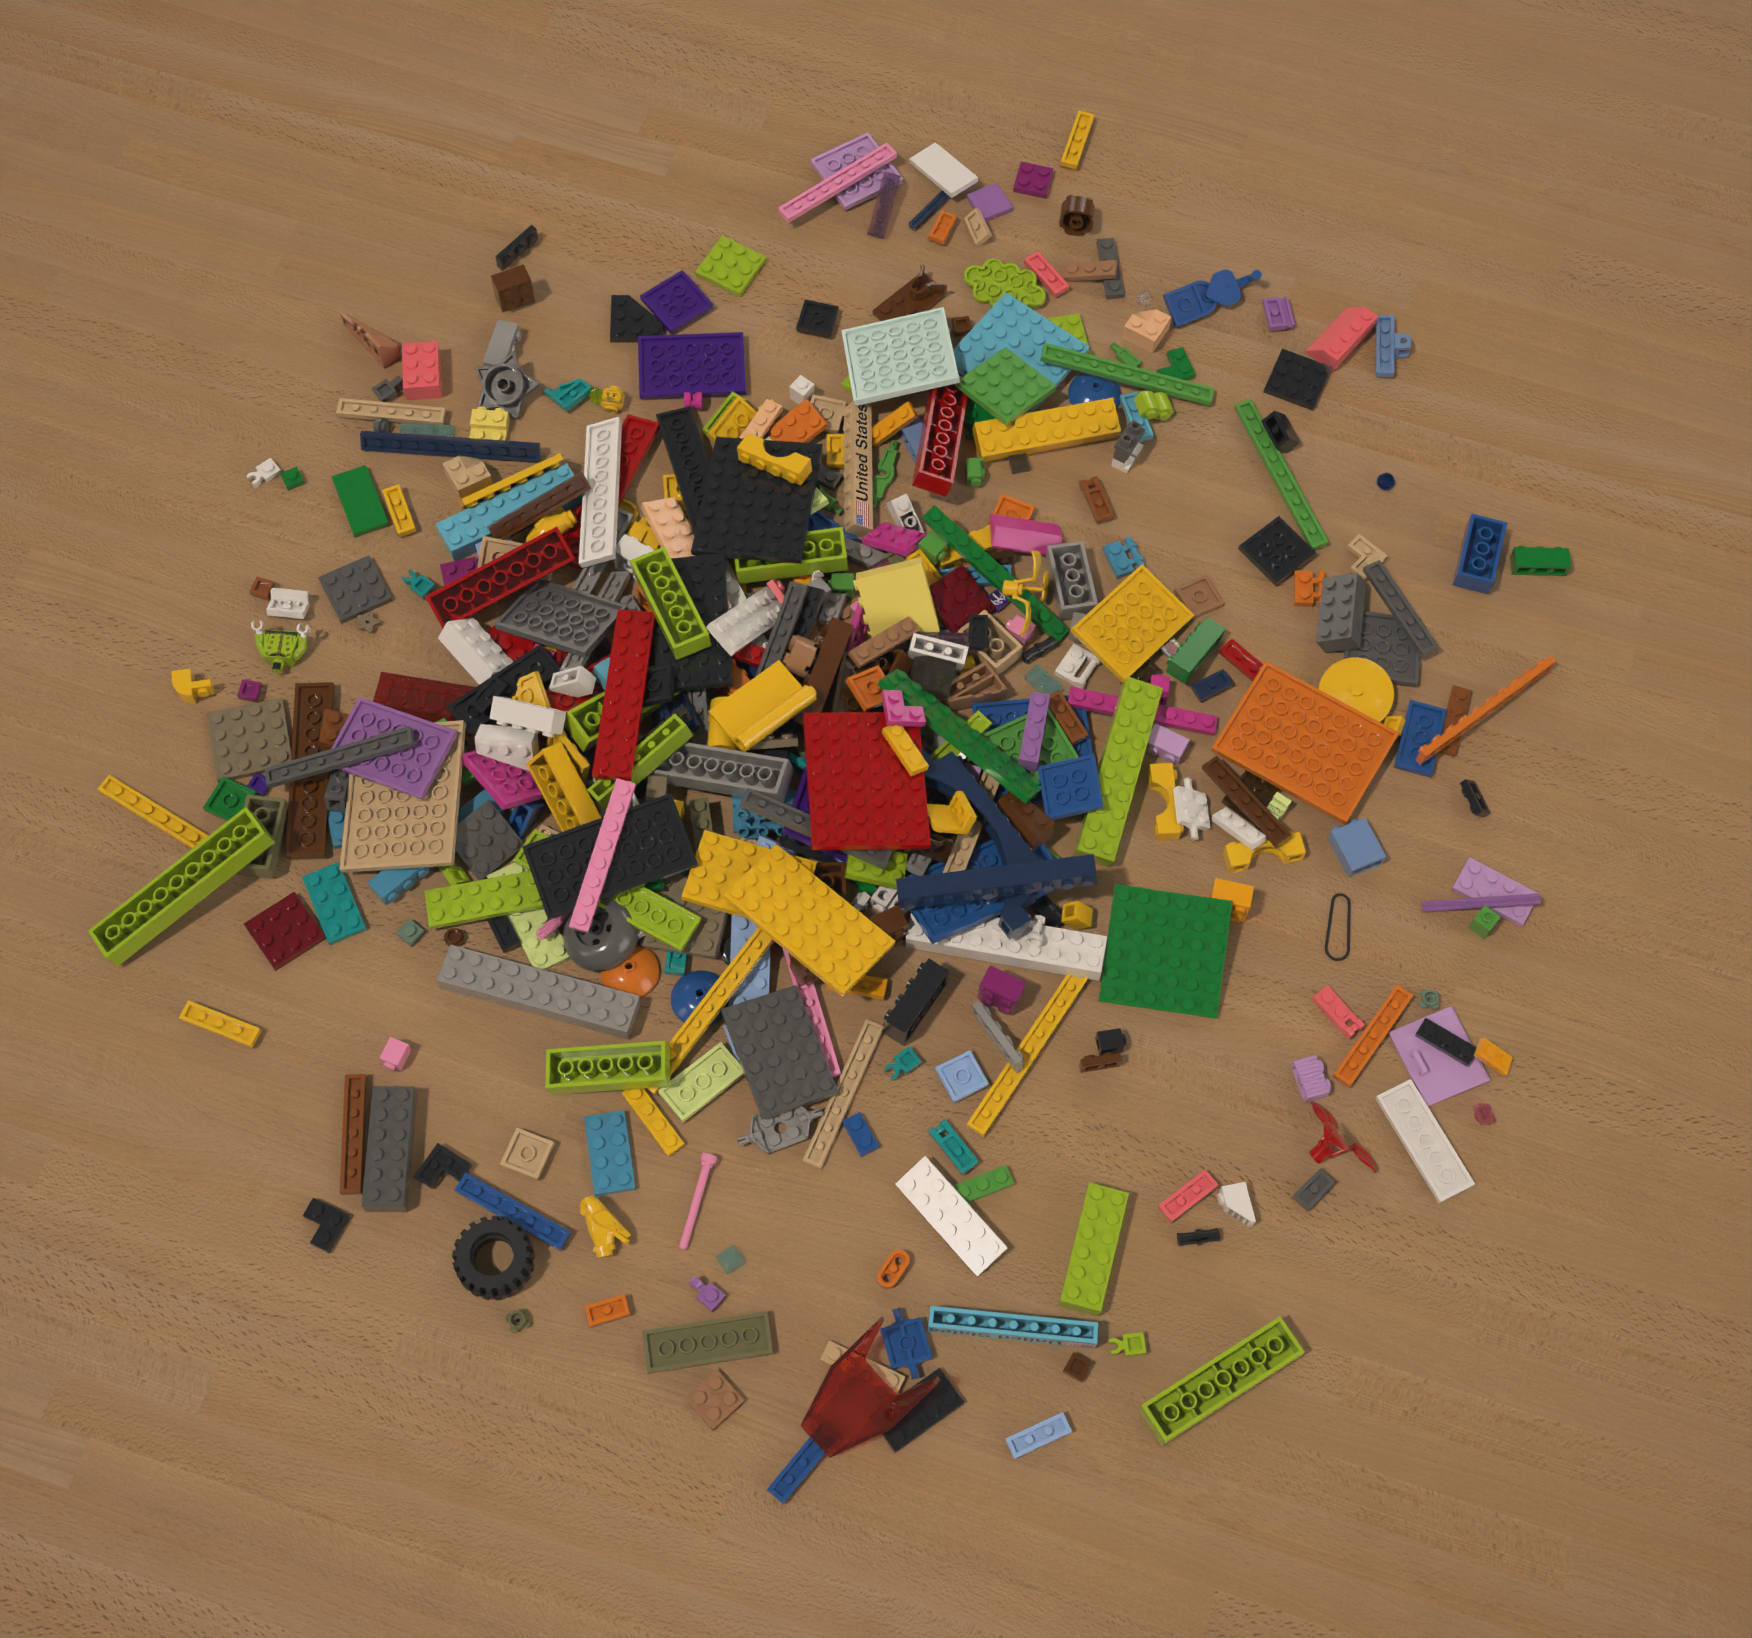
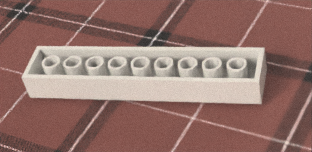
[906,913,1107,981]

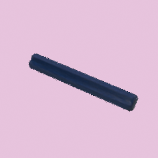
[909,190,950,230]

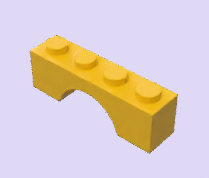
[737,433,812,486]
[1148,763,1184,841]
[1223,831,1306,874]

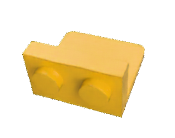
[927,791,977,834]

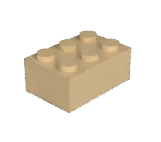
[956,610,1023,676]

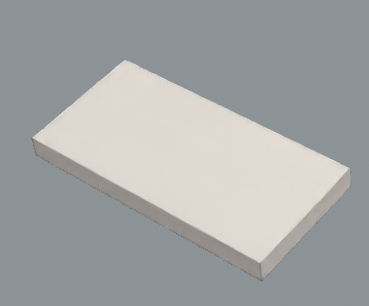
[909,142,978,198]

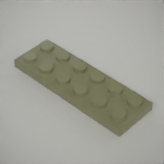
[642,1311,773,1374]

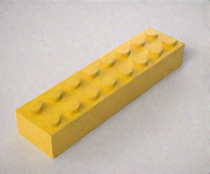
[972,398,1121,462]

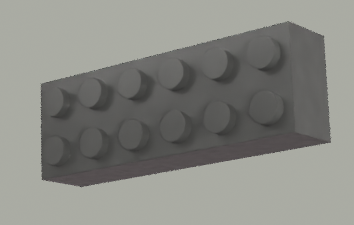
[362,1086,417,1212]

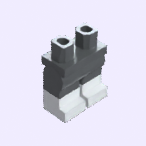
[1111,420,1146,473]

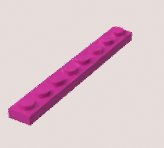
[1067,687,1217,736]

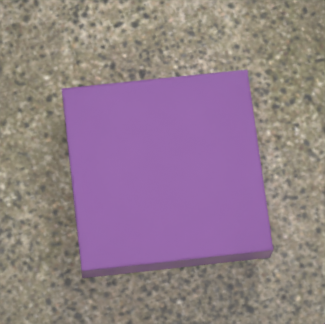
[967,183,1013,221]

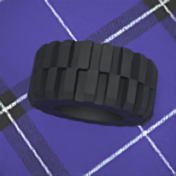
[452,1216,535,1300]

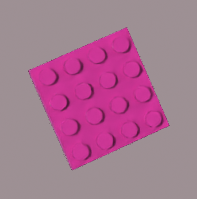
[462,750,544,810]

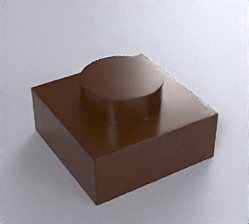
[951,316,972,336]
[1063,1352,1092,1382]

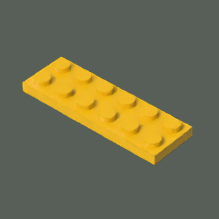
[458,453,563,509]

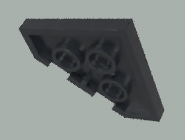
[610,295,663,343]

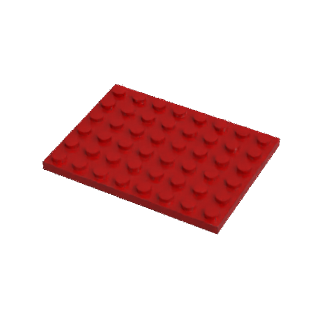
[803,712,931,850]

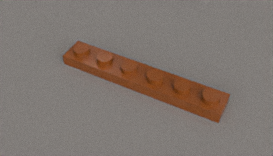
[340,1074,367,1195]

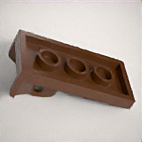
[873,264,947,321]

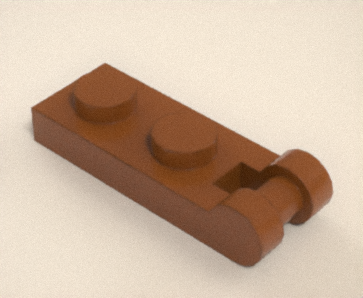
[1079,476,1114,524]

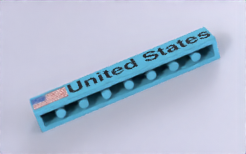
[928,1306,1098,1349]

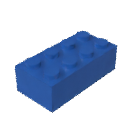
[1452,513,1507,594]

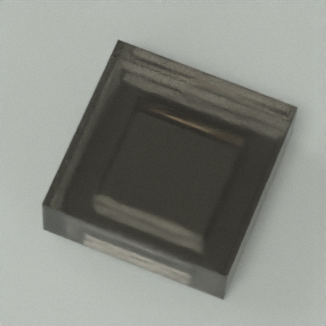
[1008,453,1030,474]

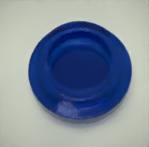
[1377,473,1395,490]

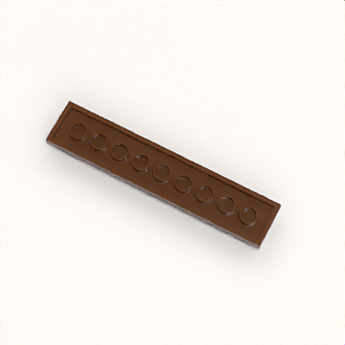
[286,682,335,859]

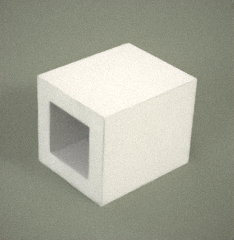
[789,375,815,404]

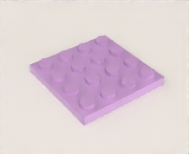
[810,132,903,211]

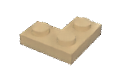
[1346,534,1388,581]

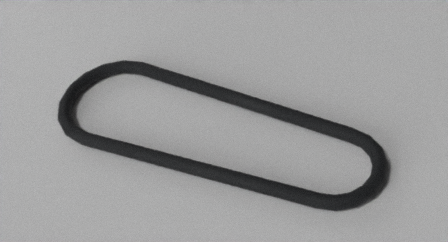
[1325,893,1351,961]

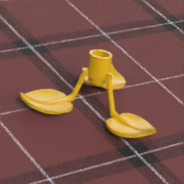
[1003,551,1049,636]

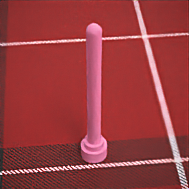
[679,1153,717,1250]

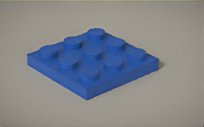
[1038,754,1104,820]

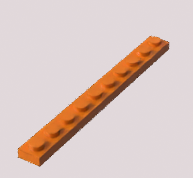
[1415,656,1556,765]

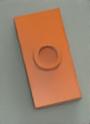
[928,210,957,245]

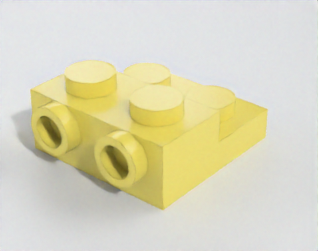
[469,407,510,441]

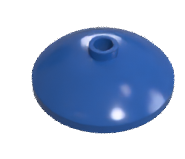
[1068,373,1121,408]
[671,970,729,1026]

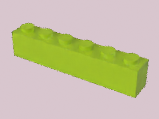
[587,714,693,811]

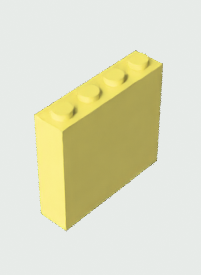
[853,557,940,639]

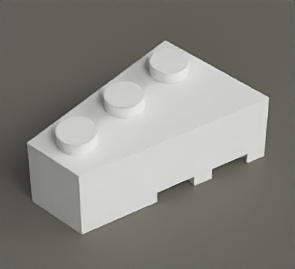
[475,724,539,771]

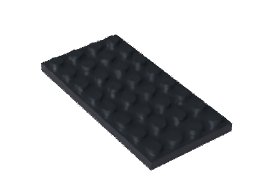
[654,553,733,692]
[522,793,698,920]

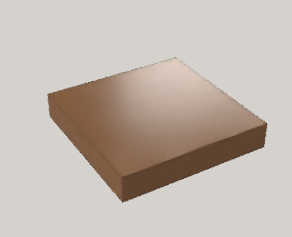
[1174,575,1224,620]

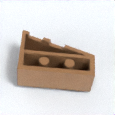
[938,661,1007,711]

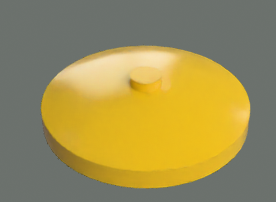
[1318,657,1394,723]

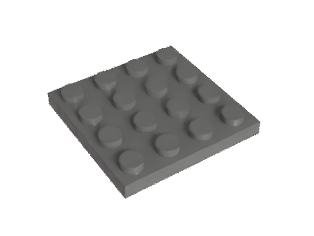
[1344,611,1421,687]

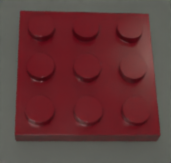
[929,564,996,637]
[243,892,326,971]

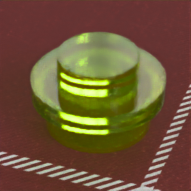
[590,387,602,405]

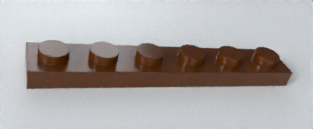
[487,472,591,540]
[1202,756,1292,849]

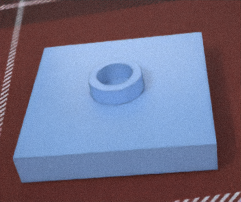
[935,1050,989,1104]

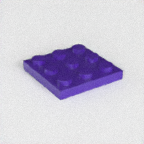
[640,270,713,334]

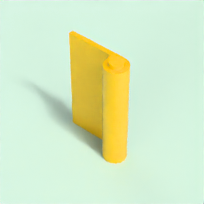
[708,660,817,752]

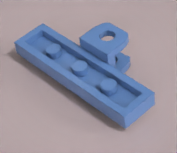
[1376,315,1411,377]

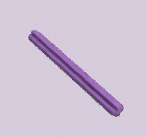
[1422,893,1541,912]

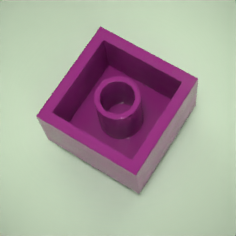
[977,965,1026,1016]

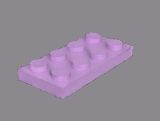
[1451,857,1537,927]

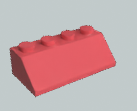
[1305,307,1378,372]

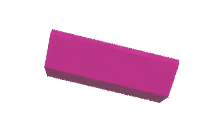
[989,514,1062,556]

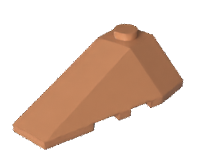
[340,312,401,369]

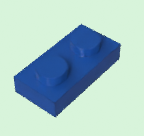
[842,1112,879,1158]

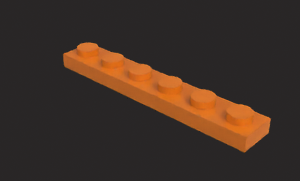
[1332,984,1414,1088]

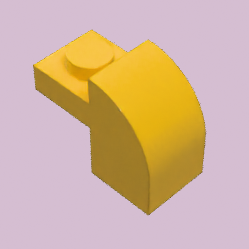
[171,669,215,704]

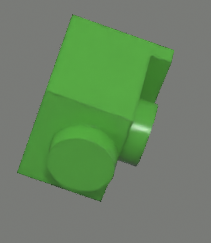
[965,458,985,487]

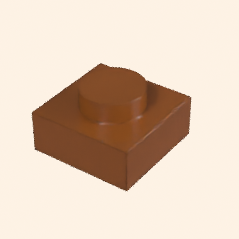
[250,577,275,600]

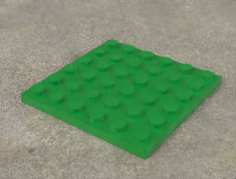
[1098,884,1233,1018]

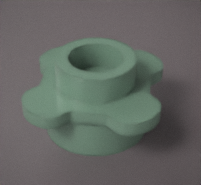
[1419,990,1439,1010]

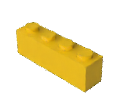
[936,524,1003,569]

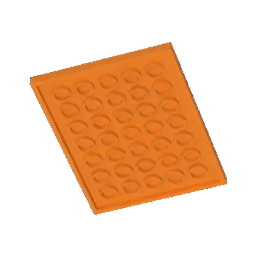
[1211,661,1399,825]

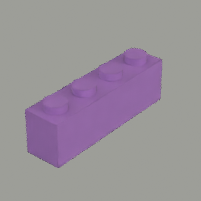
[1018,691,1050,772]

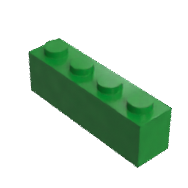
[1166,617,1226,684]

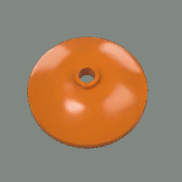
[600,944,660,998]

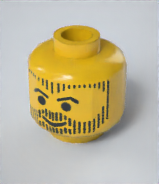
[600,385,625,413]

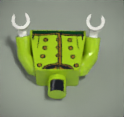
[251,620,311,674]

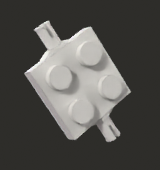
[1173,778,1210,840]

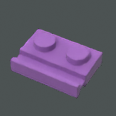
[1262,296,1295,331]

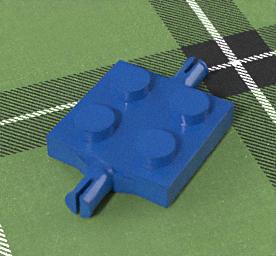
[880,1308,932,1380]

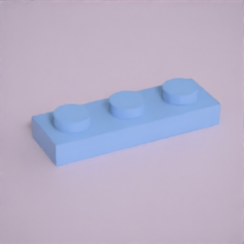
[1005,1412,1072,1460]

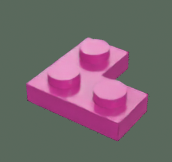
[881,690,926,727]

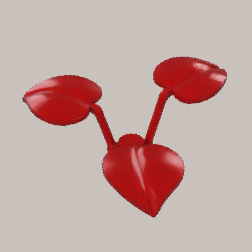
[1309,1102,1377,1173]

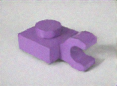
[689,1276,726,1312]

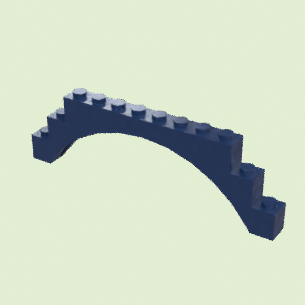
[922,748,1042,940]

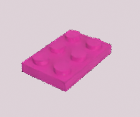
[862,522,927,556]

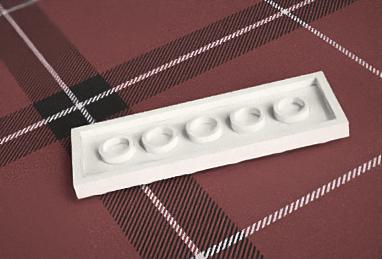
[706,586,781,656]
[1375,1079,1475,1204]
[896,1156,1008,1276]

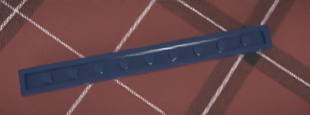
[360,431,541,462]

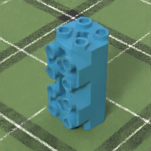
[732,790,797,839]

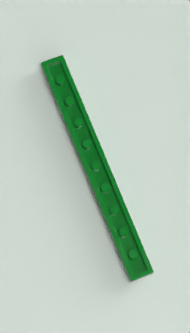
[921,505,1070,643]

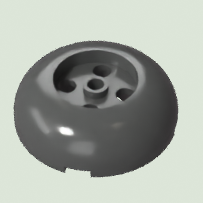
[563,899,639,972]

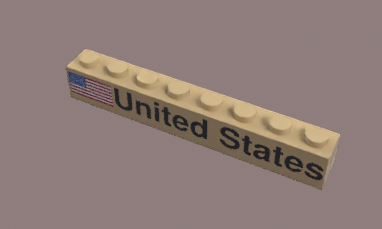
[843,401,873,537]

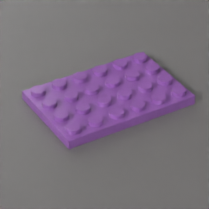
[331,697,458,800]

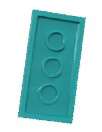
[302,862,367,945]

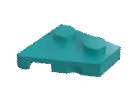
[544,378,593,412]

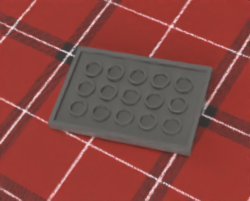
[494,579,628,658]
[721,985,838,1120]

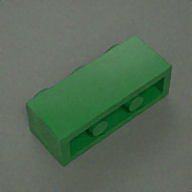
[1510,546,1571,576]

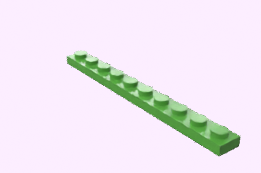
[1040,343,1214,406]
[1234,399,1329,550]

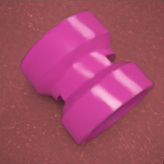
[684,392,702,410]

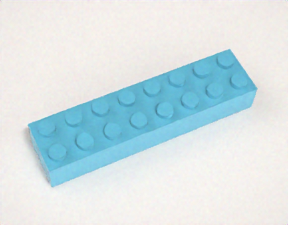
[436,463,583,561]

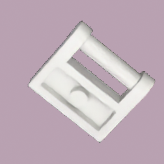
[1054,643,1101,689]

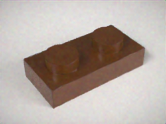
[1079,1052,1122,1073]

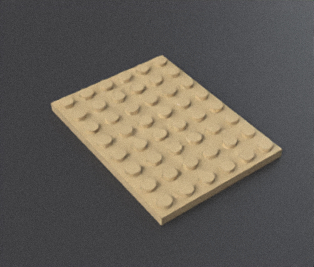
[339,720,466,873]

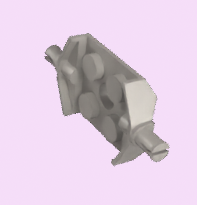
[737,1107,823,1154]

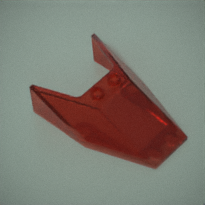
[800,1316,940,1458]

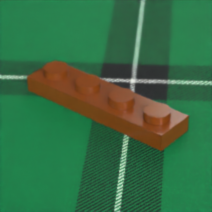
[1438,685,1472,757]

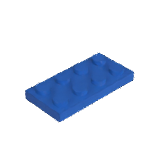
[1394,700,1447,777]

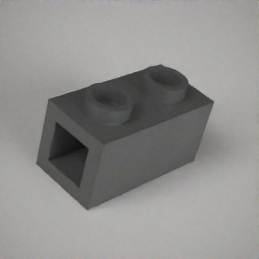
[324,769,350,812]

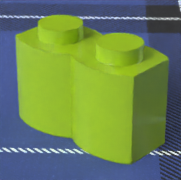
[1134,391,1174,421]

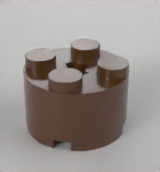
[1059,195,1095,236]

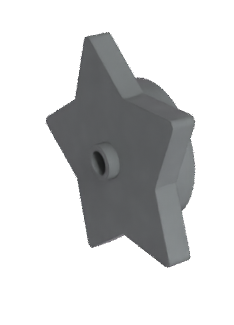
[475,352,541,419]

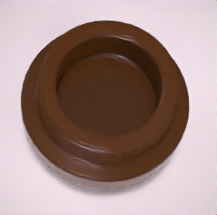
[444,928,464,947]

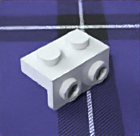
[266,588,309,619]

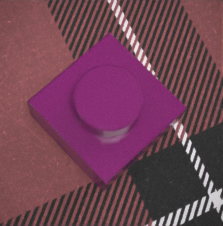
[237,679,262,702]

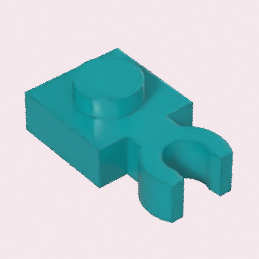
[402,569,436,600]
[884,1046,921,1080]

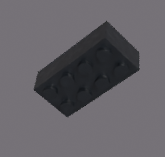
[883,958,949,1046]

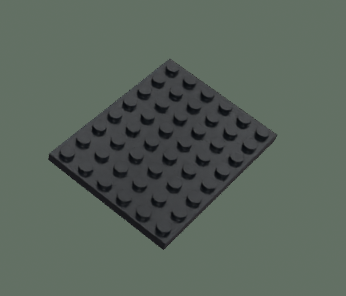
[691,437,823,564]

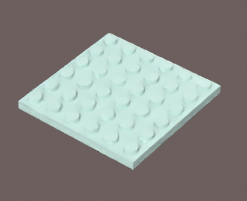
[841,307,960,406]

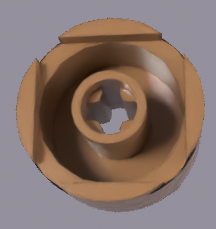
[782,635,818,678]

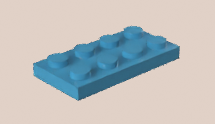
[584,1110,636,1197]

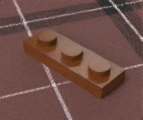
[1048,690,1089,746]

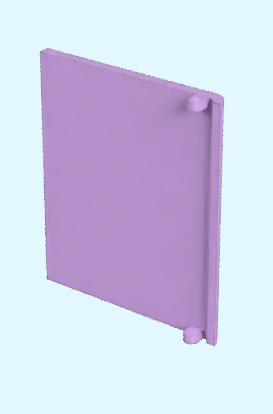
[1388,1006,1491,1107]

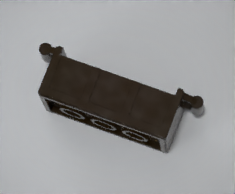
[910,789,958,864]

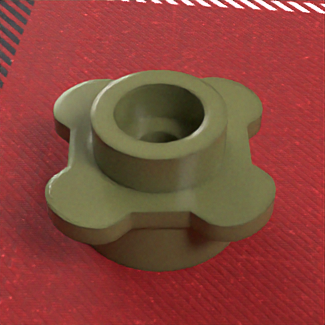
[506,1309,530,1333]

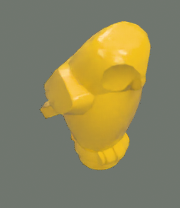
[526,507,578,542]
[580,1195,631,1258]

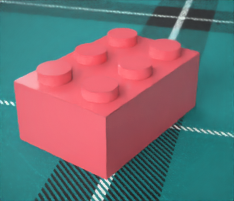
[402,341,442,400]

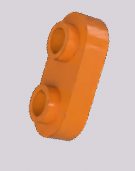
[877,1250,910,1289]

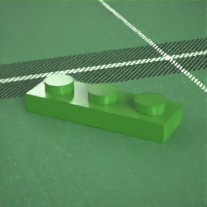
[953,1165,1014,1203]

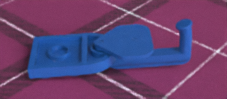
[1162,269,1262,328]

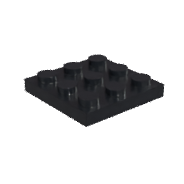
[1263,348,1331,411]
[1238,516,1316,586]

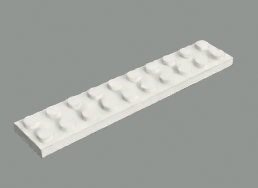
[579,417,622,568]

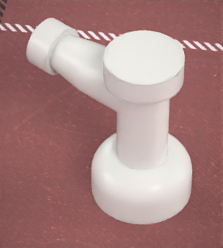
[1026,915,1046,946]

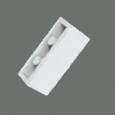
[908,633,968,671]

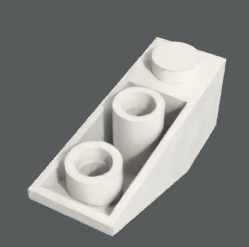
[886,493,925,549]

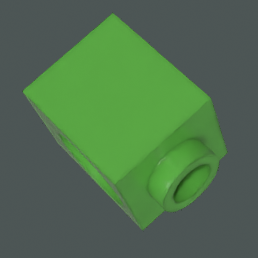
[828,573,854,598]
[1468,905,1500,939]

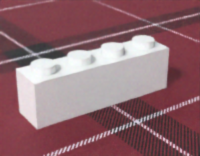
[489,696,566,737]

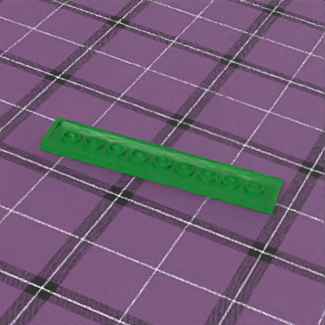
[877,668,1042,804]

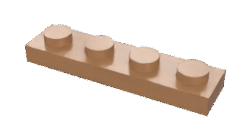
[848,616,920,669]

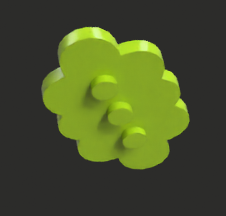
[964,258,1046,309]

